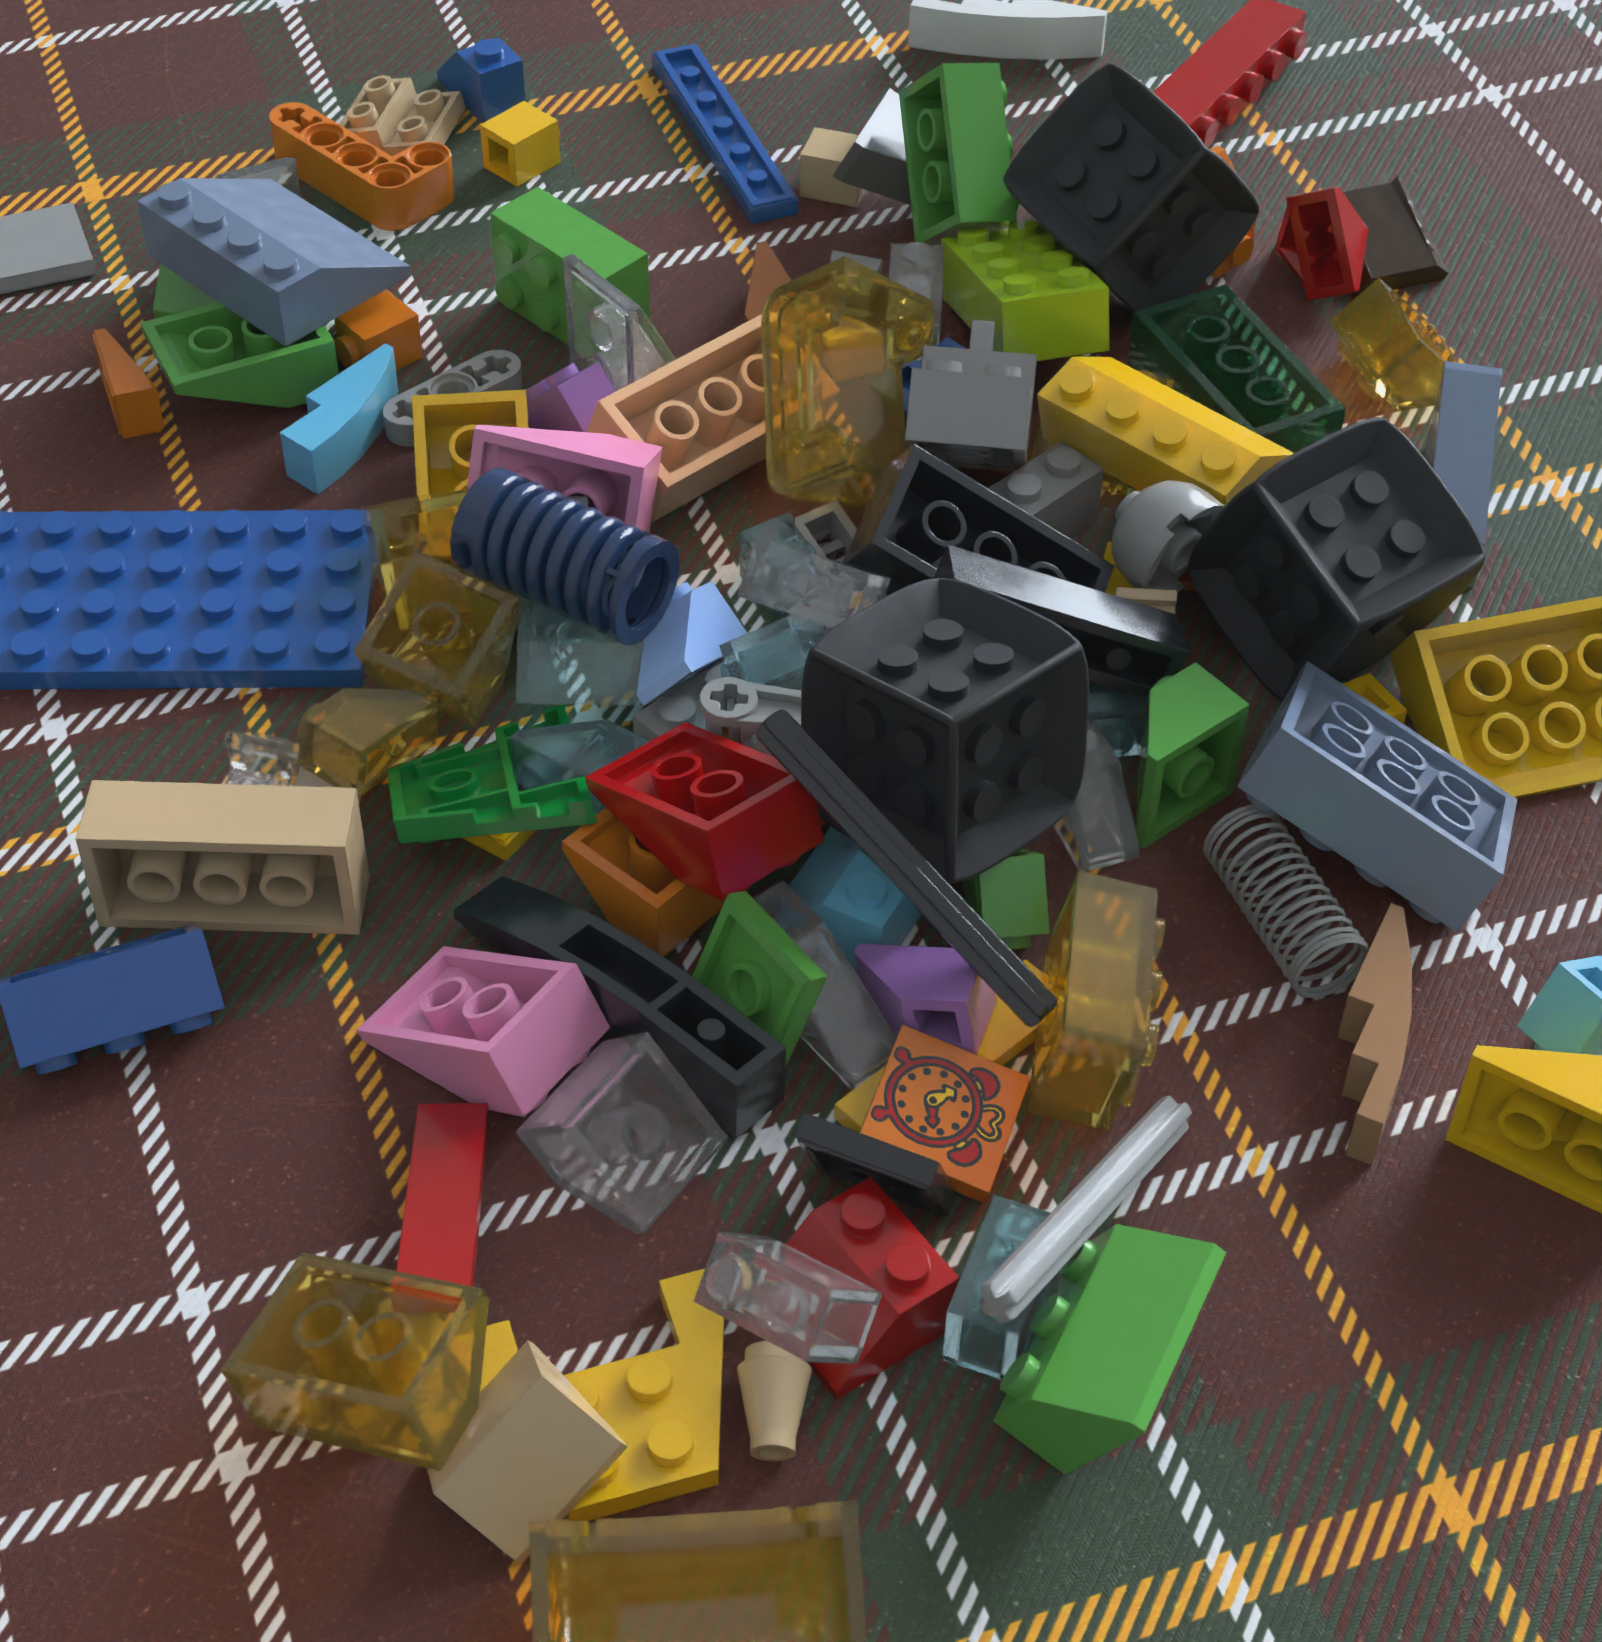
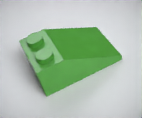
[140,302,339,408]

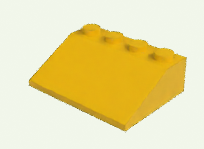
[1389,596,1602,799]

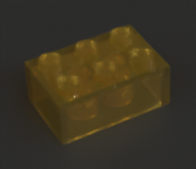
[1028,870,1165,1130]

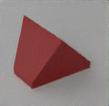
[1274,186,1368,301]

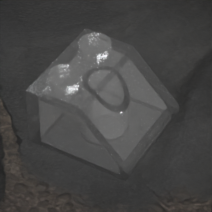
[516,1032,729,1234]

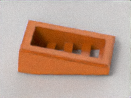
[92,328,164,439]

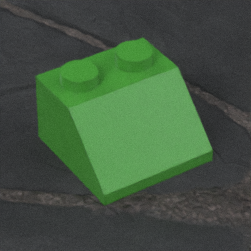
[1135,662,1250,849]

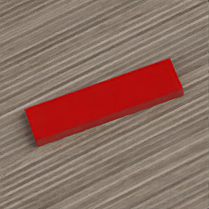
[394,1103,489,1313]

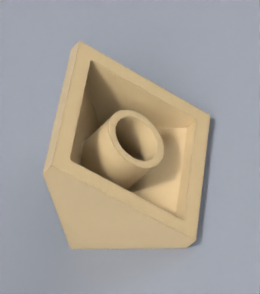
[424,1340,628,1563]

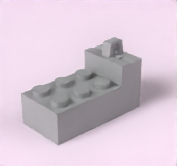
[905,320,1037,472]

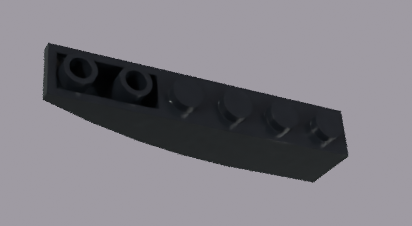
[453,876,786,1139]

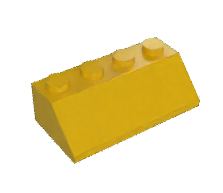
[1037,357,1293,506]

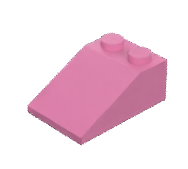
[466,425,662,533]
[356,946,610,1117]

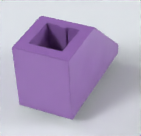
[526,362,616,432]
[854,944,997,1055]

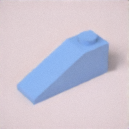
[636,581,752,706]

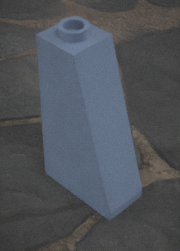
[1424,361,1502,587]

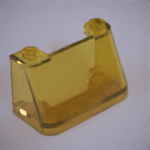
[761,256,934,510]
[529,1500,867,1642]

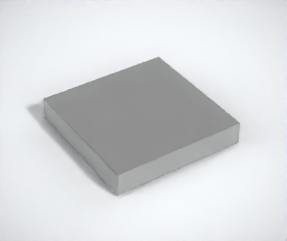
[0,202,96,295]

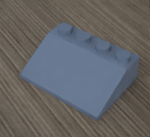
[137,178,411,347]
[1237,661,1517,932]

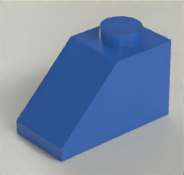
[437,37,526,123]

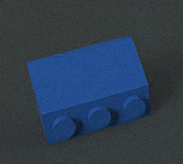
[0,924,225,1075]

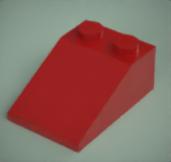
[585,722,824,901]

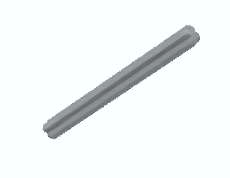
[978,1096,1192,1323]

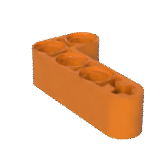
[269,102,455,231]

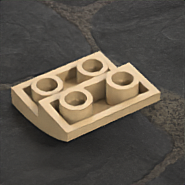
[339,76,466,156]

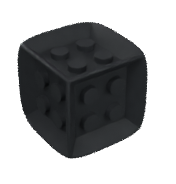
[1003,63,1260,323]
[1188,417,1486,702]
[801,578,1089,883]

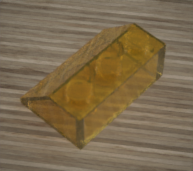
[221,1252,489,1471]

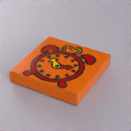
[859,1024,1030,1203]

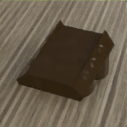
[1343,176,1449,297]

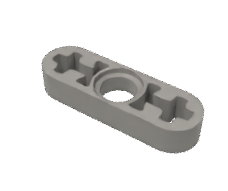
[383,350,523,447]

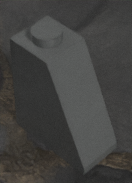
[833,88,911,205]

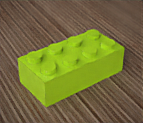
[941,220,1109,361]

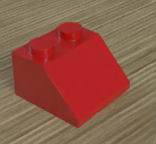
[751,1177,960,1400]

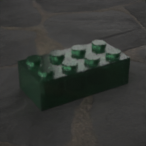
[1127,284,1346,453]

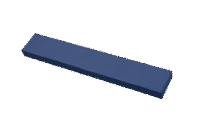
[652,44,798,224]

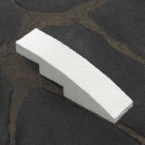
[908,0,1107,60]

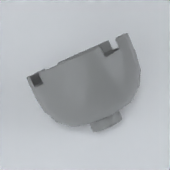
[1111,480,1225,593]

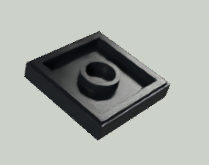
[795,1113,956,1217]

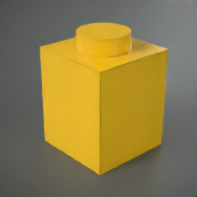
[480,101,561,187]

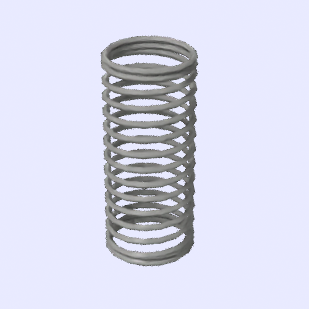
[1203,804,1369,998]

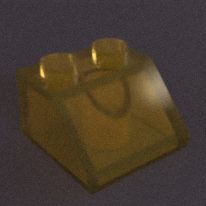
[1330,278,1459,411]
[354,550,522,728]

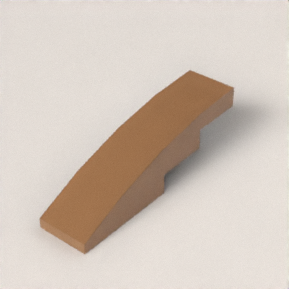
[1338,903,1412,1165]

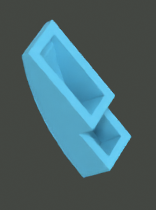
[280,343,398,495]

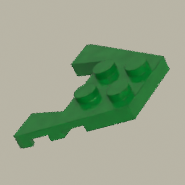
[387,704,597,844]

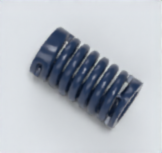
[450,468,679,646]

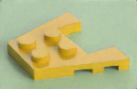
[444,1264,726,1526]

